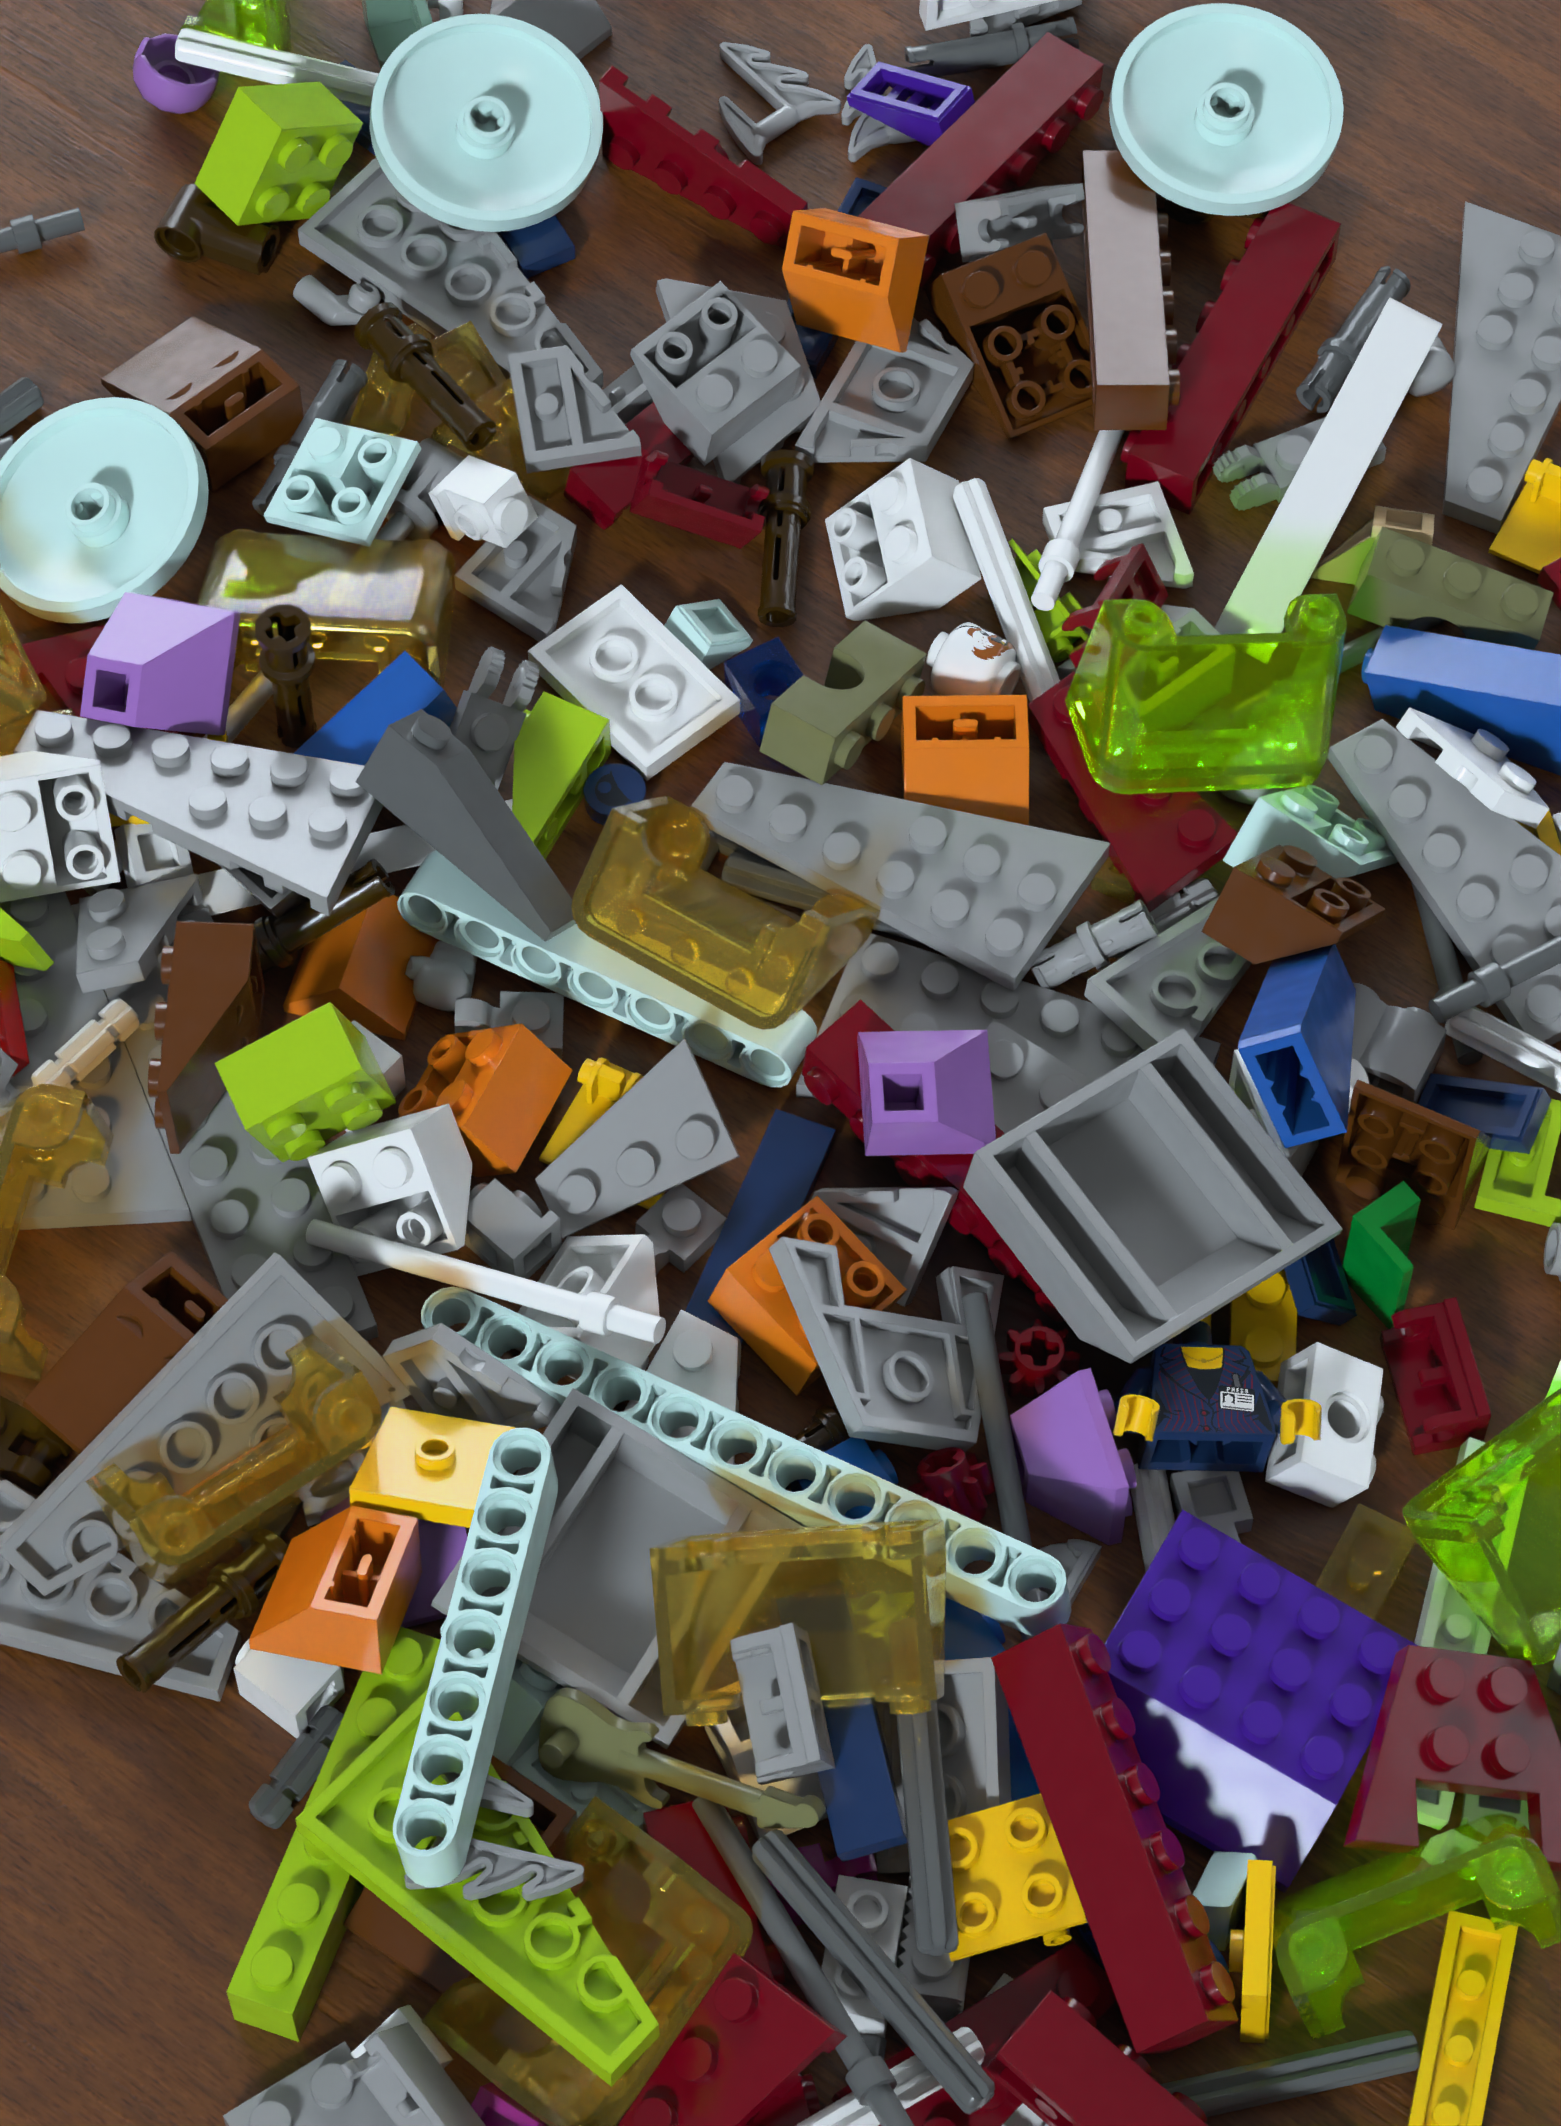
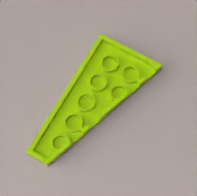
[295,1689,660,2087]

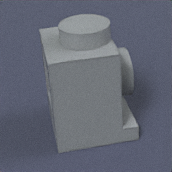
[465,1178,562,1279]

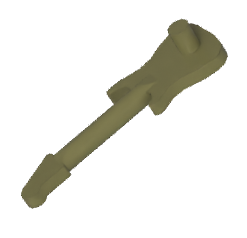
[538,1687,826,1829]

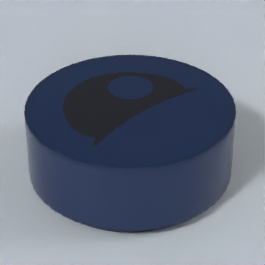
[584,764,646,827]

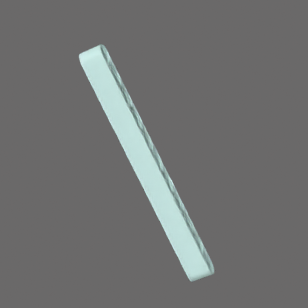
[421,1287,1071,1636]

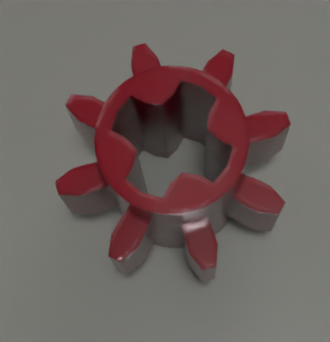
[998,1319,1080,1399]
[907,1447,995,1522]

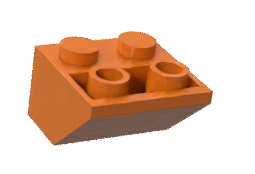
[782,208,929,353]
[901,695,1029,826]
[398,1023,573,1177]
[707,1196,907,1396]
[249,1506,422,1674]

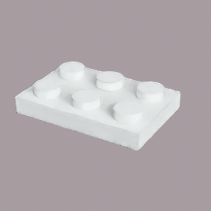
[528,584,740,781]

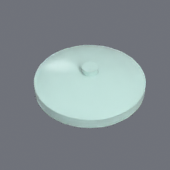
[1109,3,1344,216]
[370,14,603,232]
[0,397,209,623]

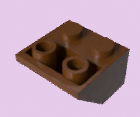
[1201,845,1385,964]

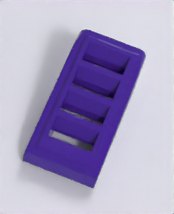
[846,61,975,147]

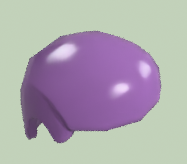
[133,33,220,114]

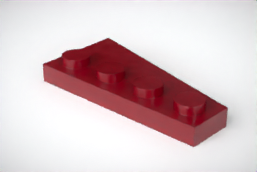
[599,66,808,250]
[1027,672,1238,912]
[831,1942,1116,2126]
[617,1953,847,2126]

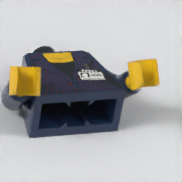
[1113,1320,1322,1472]

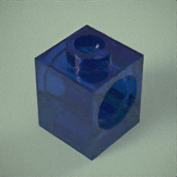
[724,637,804,748]

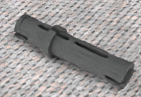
[904,17,1079,78]
[1296,266,1411,413]
[252,359,368,517]

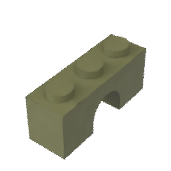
[1346,527,1554,650]
[759,620,927,785]

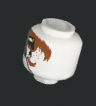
[926,622,1021,696]

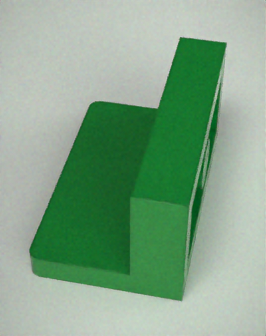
[1342,1181,1421,1329]

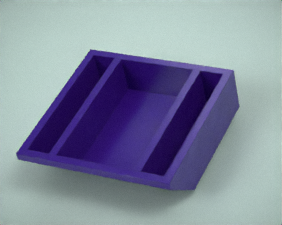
[1104,1509,1418,1893]

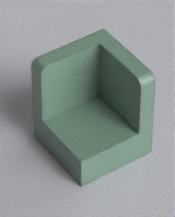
[362,0,433,68]

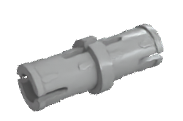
[1031,899,1159,990]

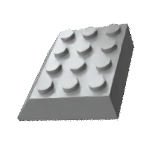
[963,1028,1342,1364]
[431,1388,804,1749]

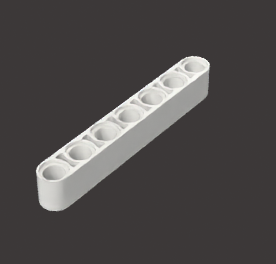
[1215,297,1443,662]

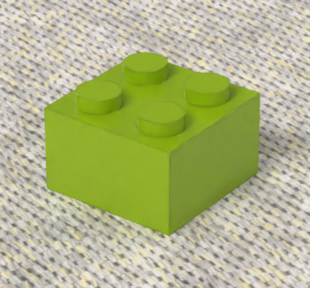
[194,81,363,226]
[215,1002,396,1162]

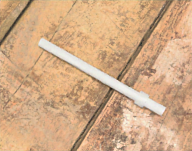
[1031,430,1125,611]
[306,1219,666,1344]

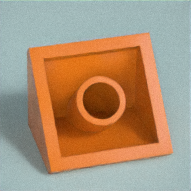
[283,895,440,1041]

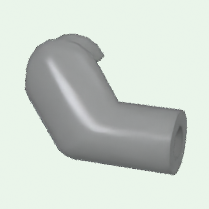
[293,275,381,326]

